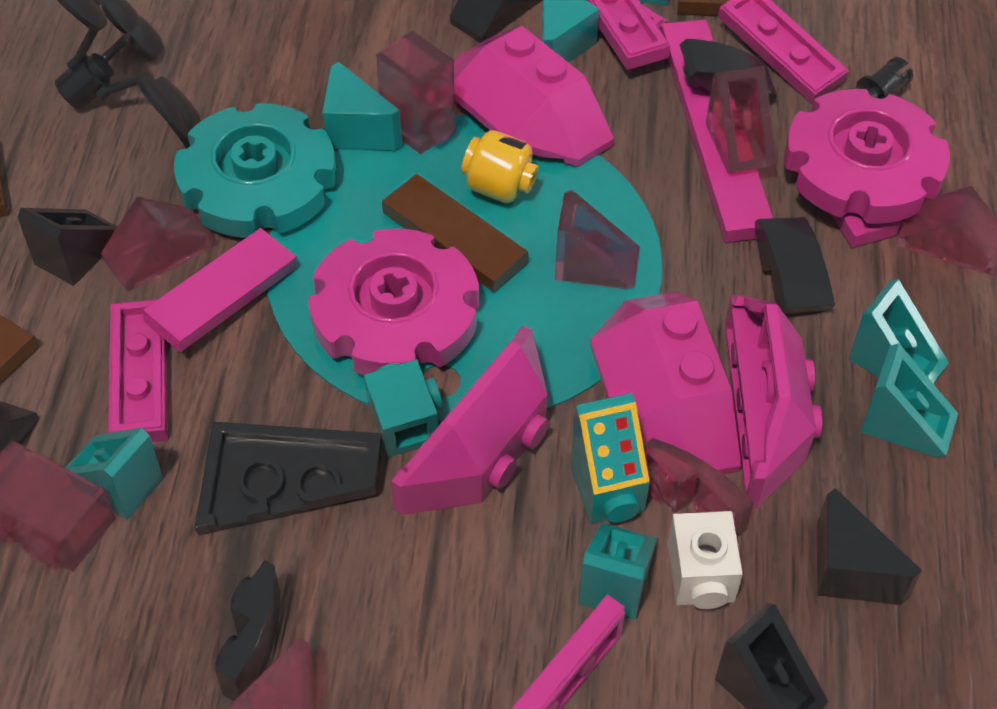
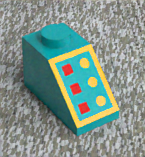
[570,393,650,524]

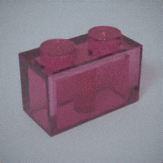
[376,30,455,155]
[0,441,116,572]

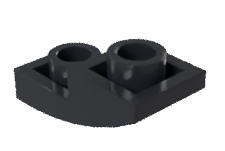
[679,39,777,107]
[754,217,835,314]
[215,560,281,706]

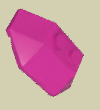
[448,26,614,167]
[590,291,741,482]
[724,295,822,509]
[391,325,549,515]

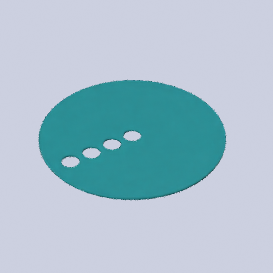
[267,114,662,423]

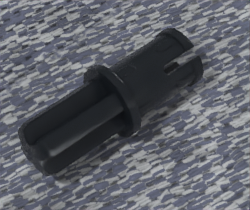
[855,57,913,99]

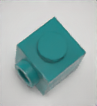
[364,359,443,458]

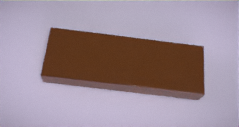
[382,174,528,292]

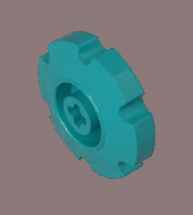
[174,103,336,238]

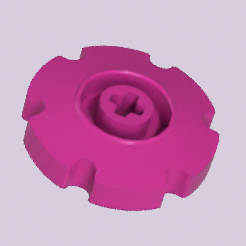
[784,89,950,224]
[308,229,479,375]

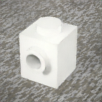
[667,511,743,609]

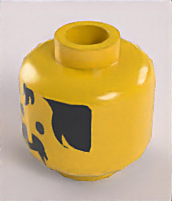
[461,130,539,204]

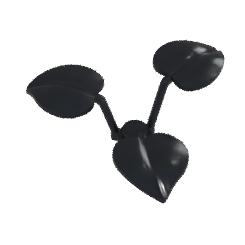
[55,0,201,149]

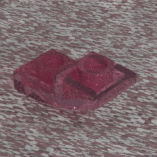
[643,438,754,538]

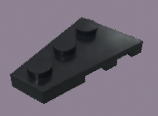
[194,422,383,536]

